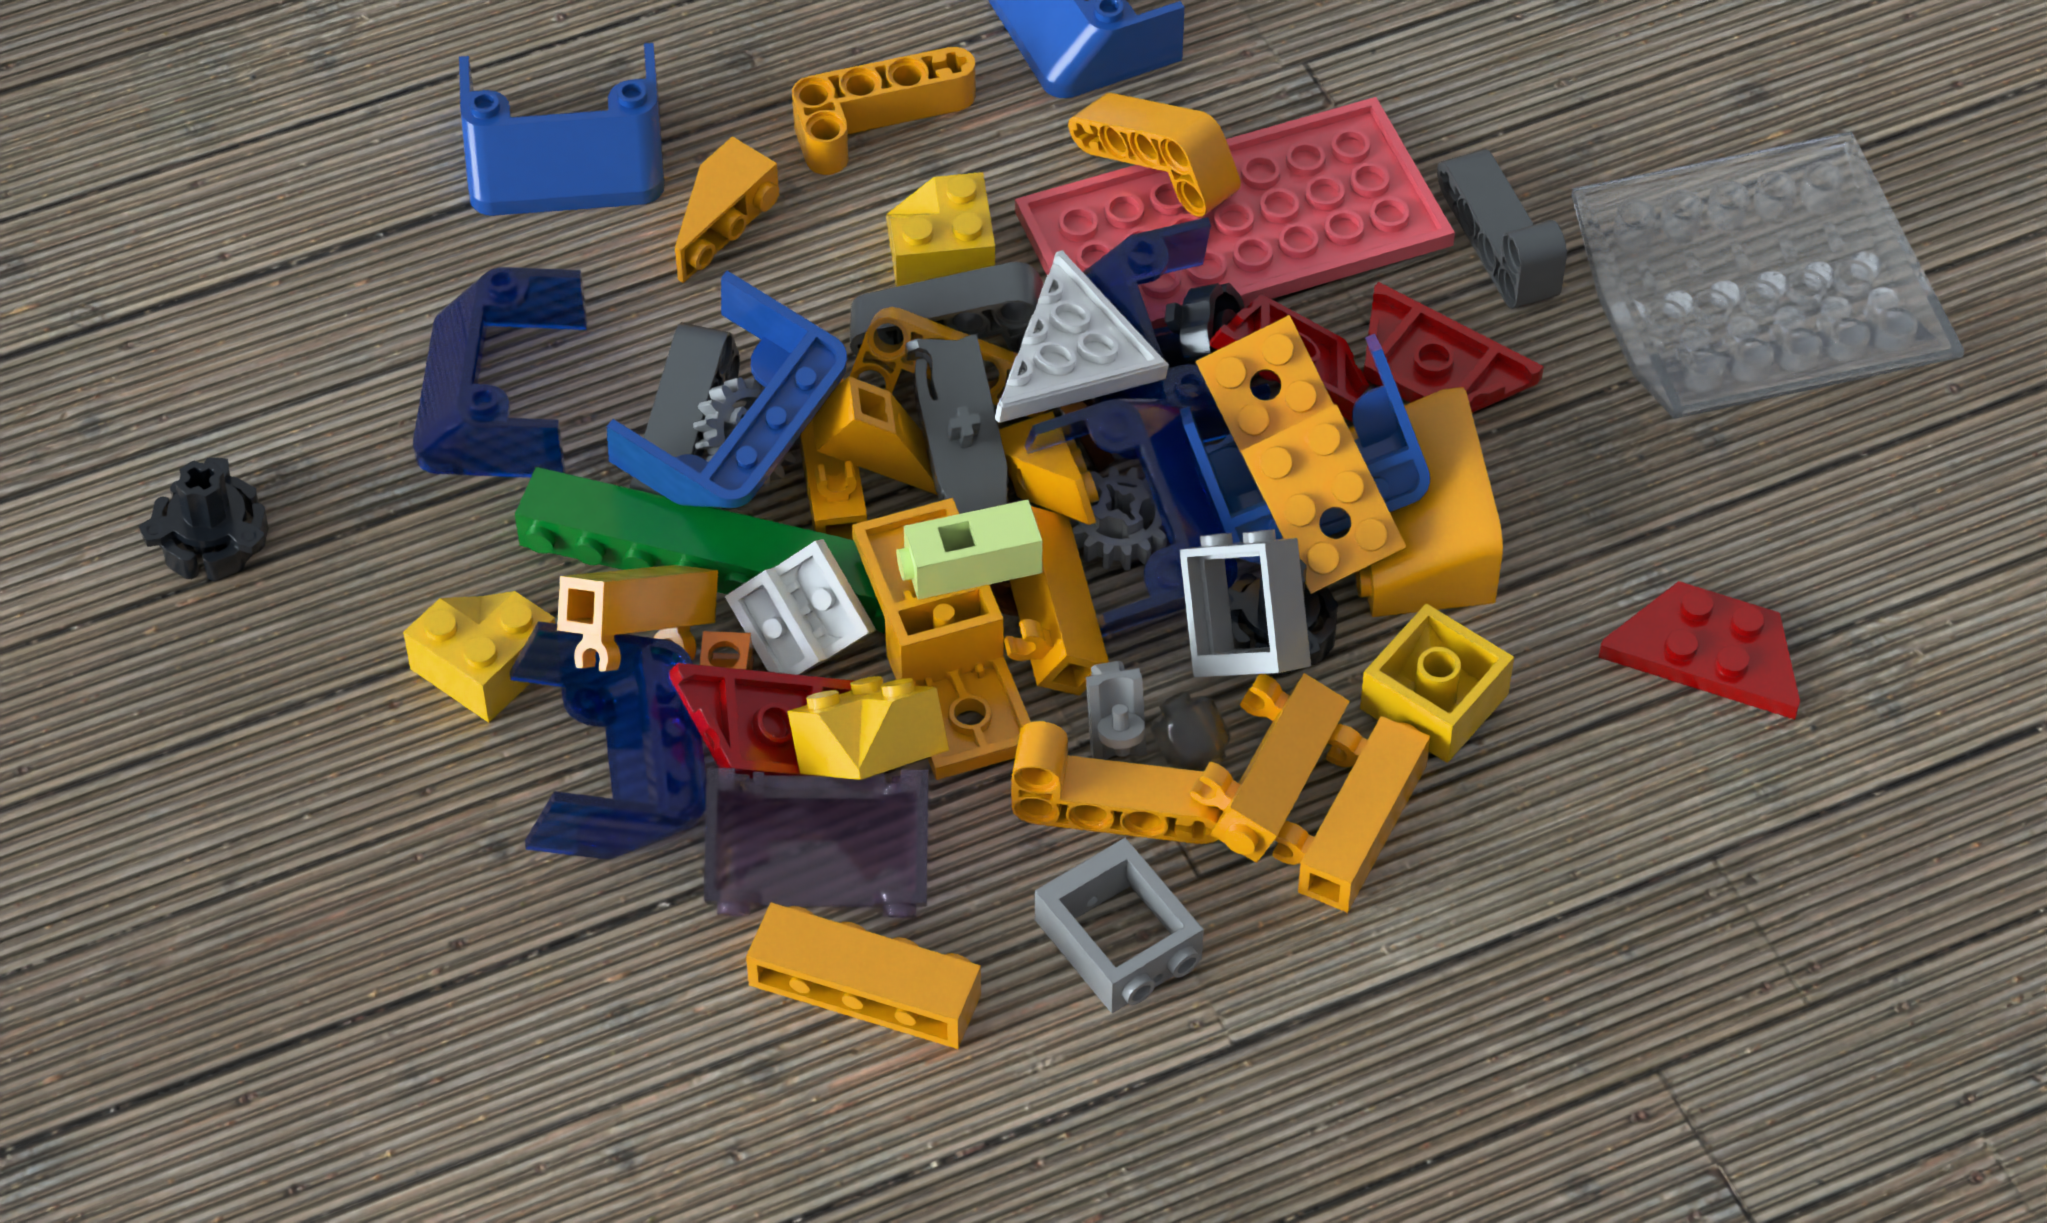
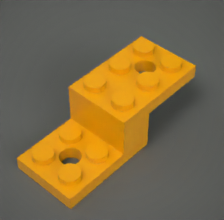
[1196,315,1407,594]
[852,498,1031,780]

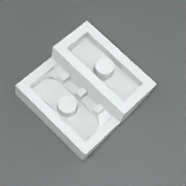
[724,539,876,675]

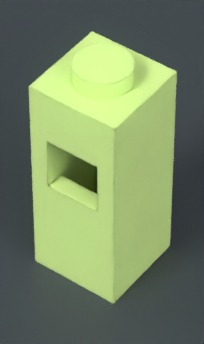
[896,499,1043,600]

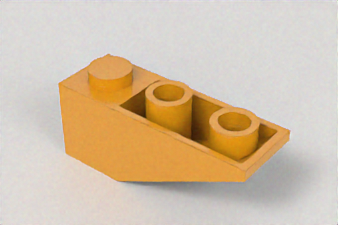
[675,136,779,283]
[812,376,938,495]
[999,411,1099,525]

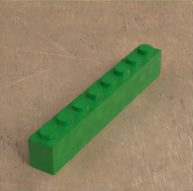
[515,467,886,634]

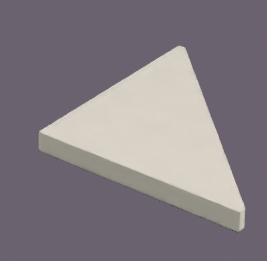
[995,250,1169,423]

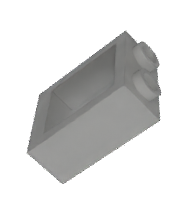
[1180,529,1311,677]
[1035,837,1204,1013]

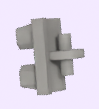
[1086,661,1147,760]

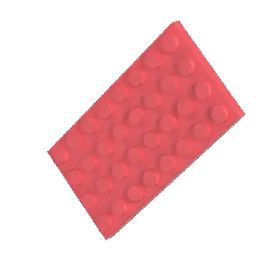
[1015,97,1455,336]

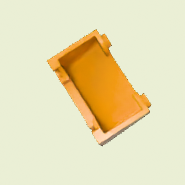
[1349,387,1503,617]

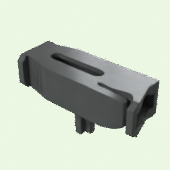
[905,334,1009,514]

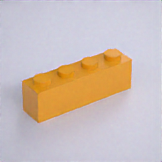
[746,902,981,1049]

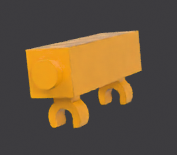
[798,378,867,540]
[1004,506,1109,696]
[557,565,718,672]
[1190,673,1350,863]
[1272,716,1431,913]

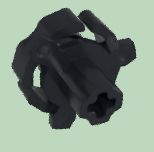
[1144,283,1256,409]
[139,458,269,581]
[1228,559,1338,675]

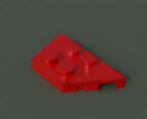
[1363,282,1544,413]
[1210,294,1370,422]
[1598,581,1800,720]
[669,663,855,785]

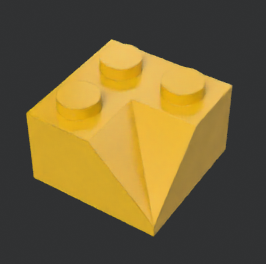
[886,172,995,287]
[403,591,560,723]
[1360,603,1514,763]
[787,676,949,780]

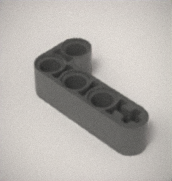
[1437,149,1567,309]
[850,262,1044,356]
[630,322,740,496]

